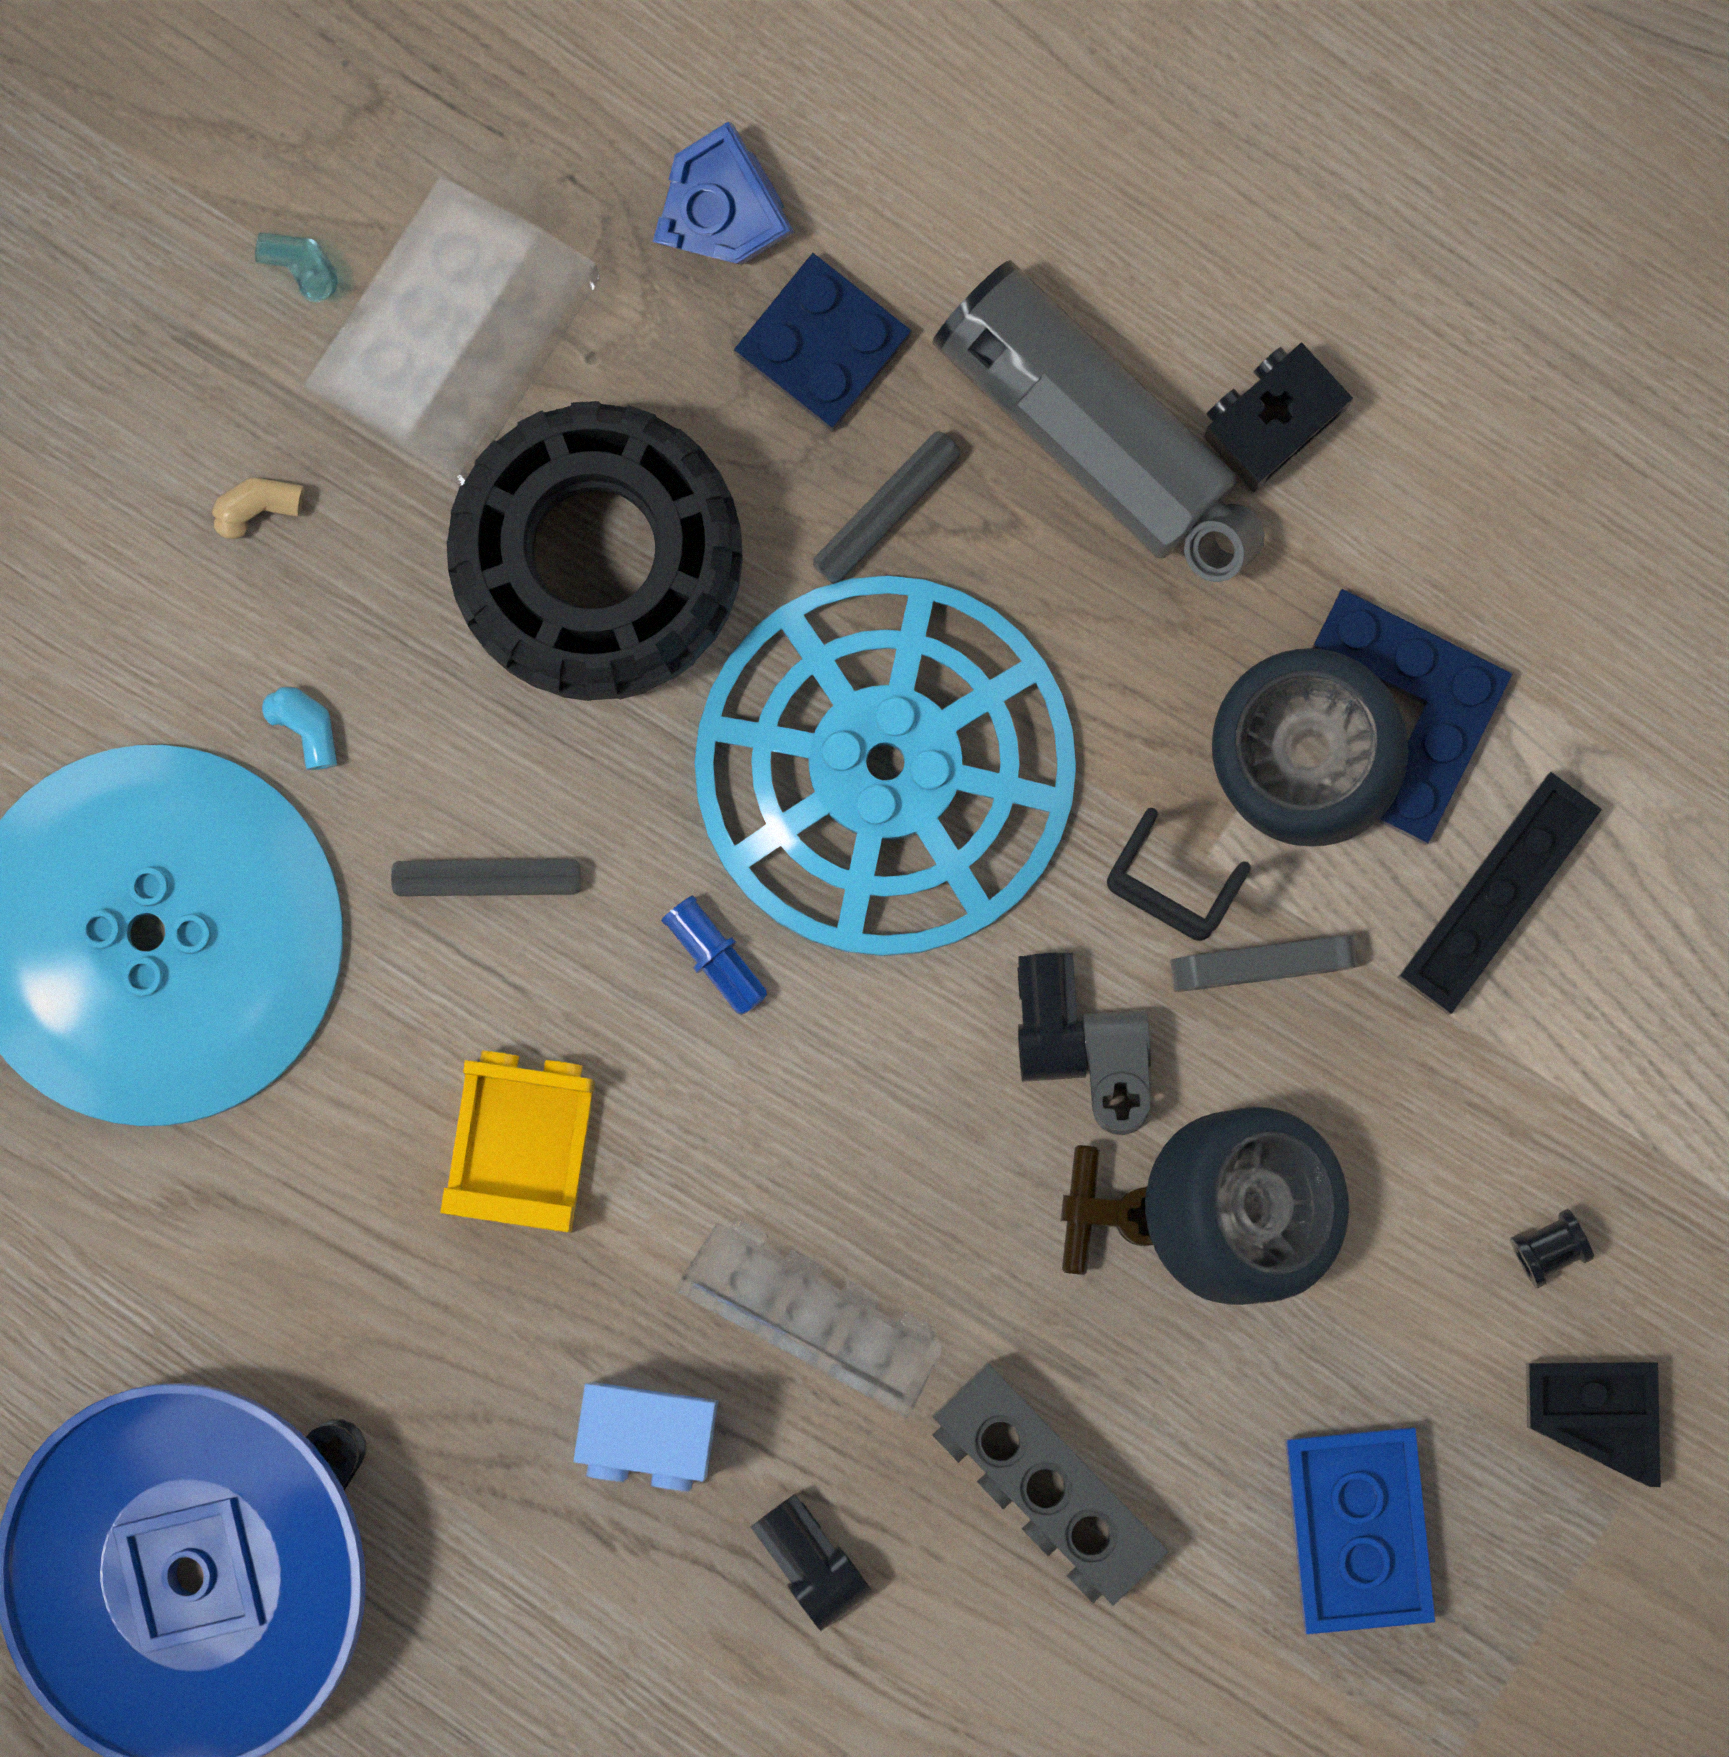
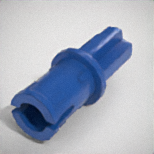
[661,895,767,1015]

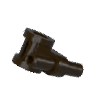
[1060,1145,1153,1275]

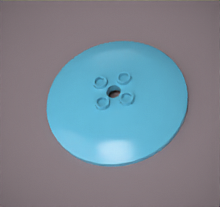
[0,745,343,1126]

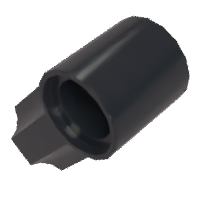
[1017,953,1086,1082]
[751,1494,873,1631]

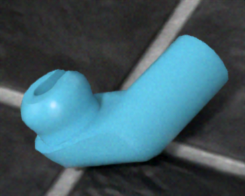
[262,687,337,770]

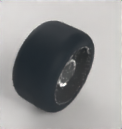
[1212,648,1409,847]
[1145,1107,1349,1305]

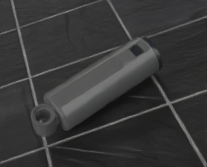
[932,260,1265,582]

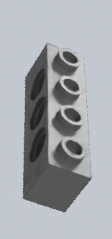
[932,1363,1169,1606]

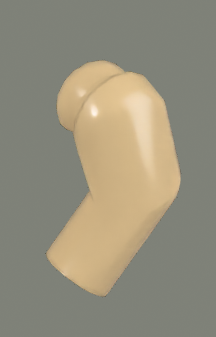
[212,478,304,539]

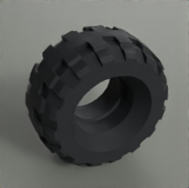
[446,401,743,701]

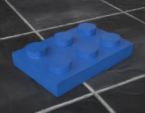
[1285,1427,1435,1635]

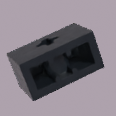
[1204,342,1353,493]

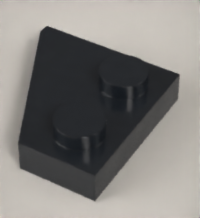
[1526,1362,1661,1487]

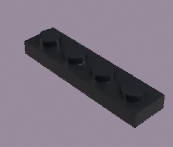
[1397,771,1602,1015]

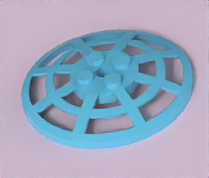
[695,576,1076,956]

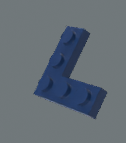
[1312,589,1513,846]

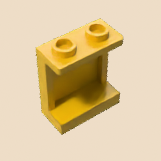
[440,1050,595,1233]

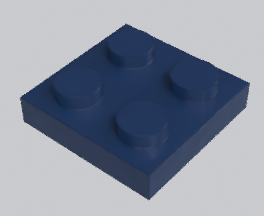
[734,253,911,432]

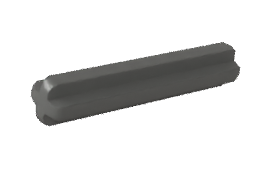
[813,431,960,584]
[391,859,581,896]

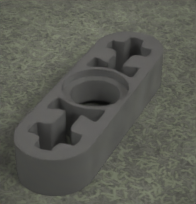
[1170,935,1358,992]

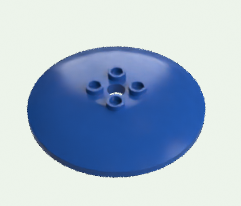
[0,1383,366,1757]

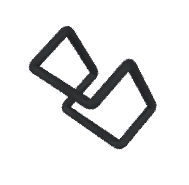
[1107,808,1251,941]

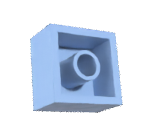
[573,1382,719,1491]

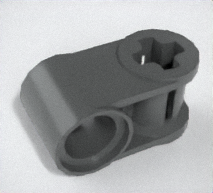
[1083,1010,1151,1135]

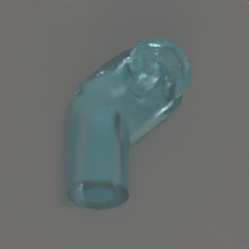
[255,232,338,302]

